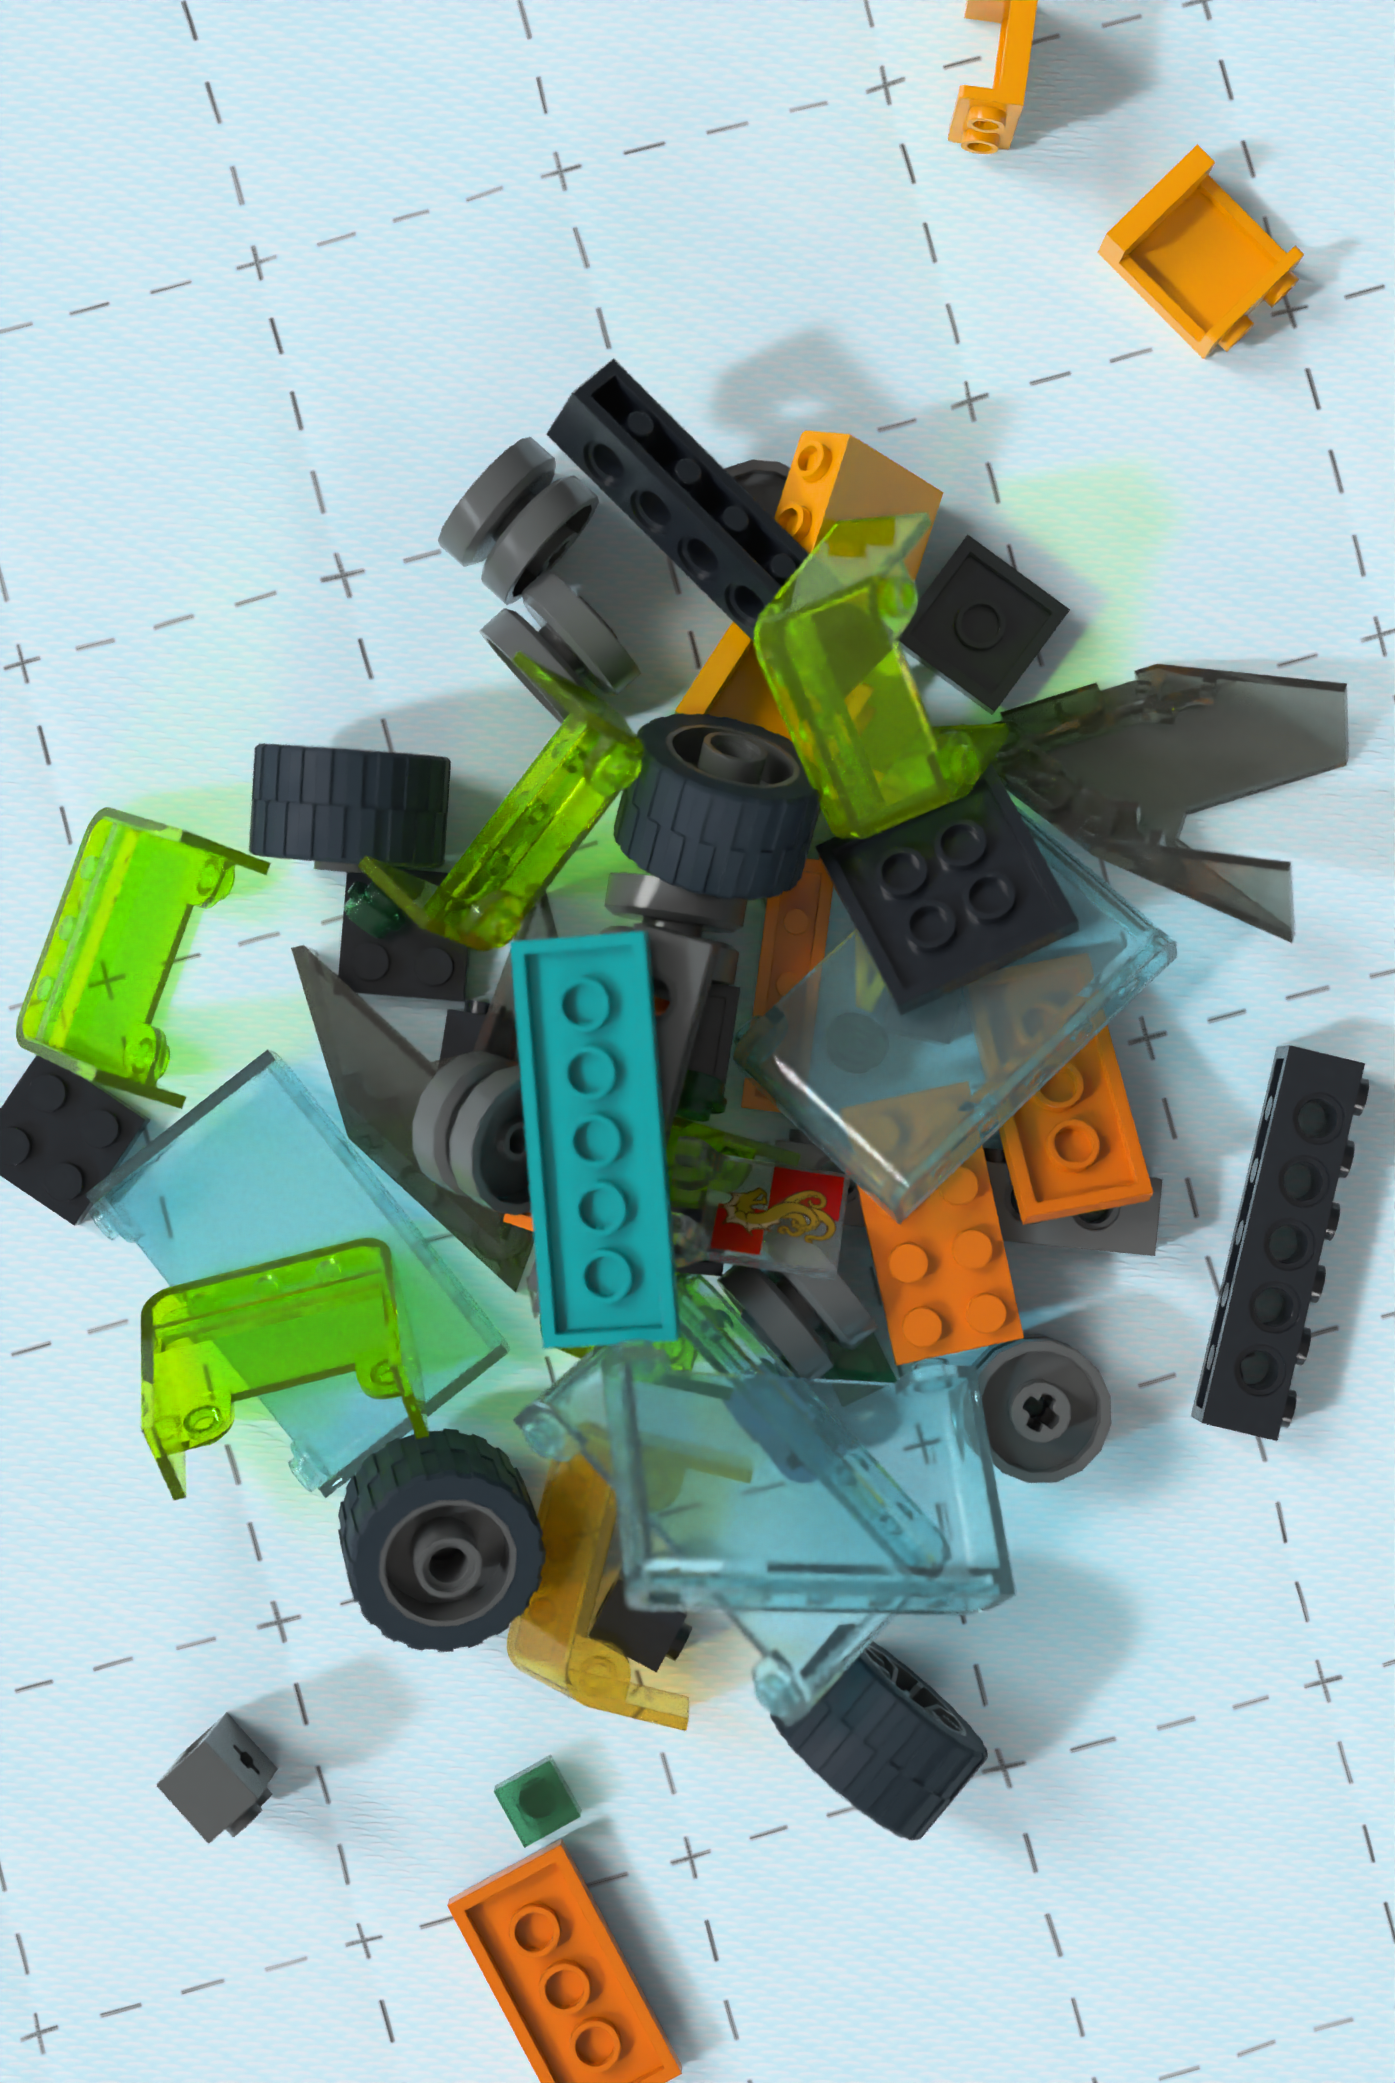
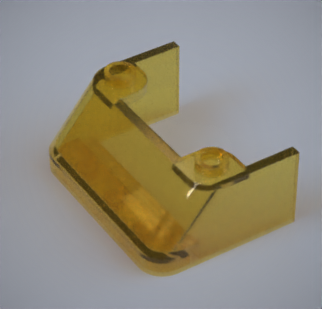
[507,1423,749,1731]

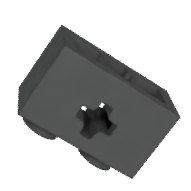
[156,1712,278,1844]

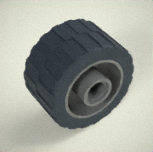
[613,713,828,900]
[249,744,451,873]
[338,1428,546,1652]
[770,1626,988,1841]

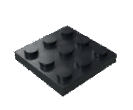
[815,762,1079,1016]

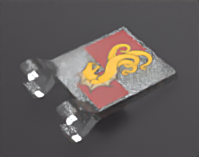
[671,1136,850,1280]

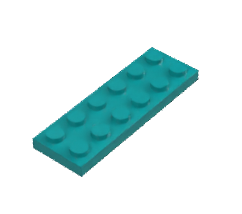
[510,931,681,1349]

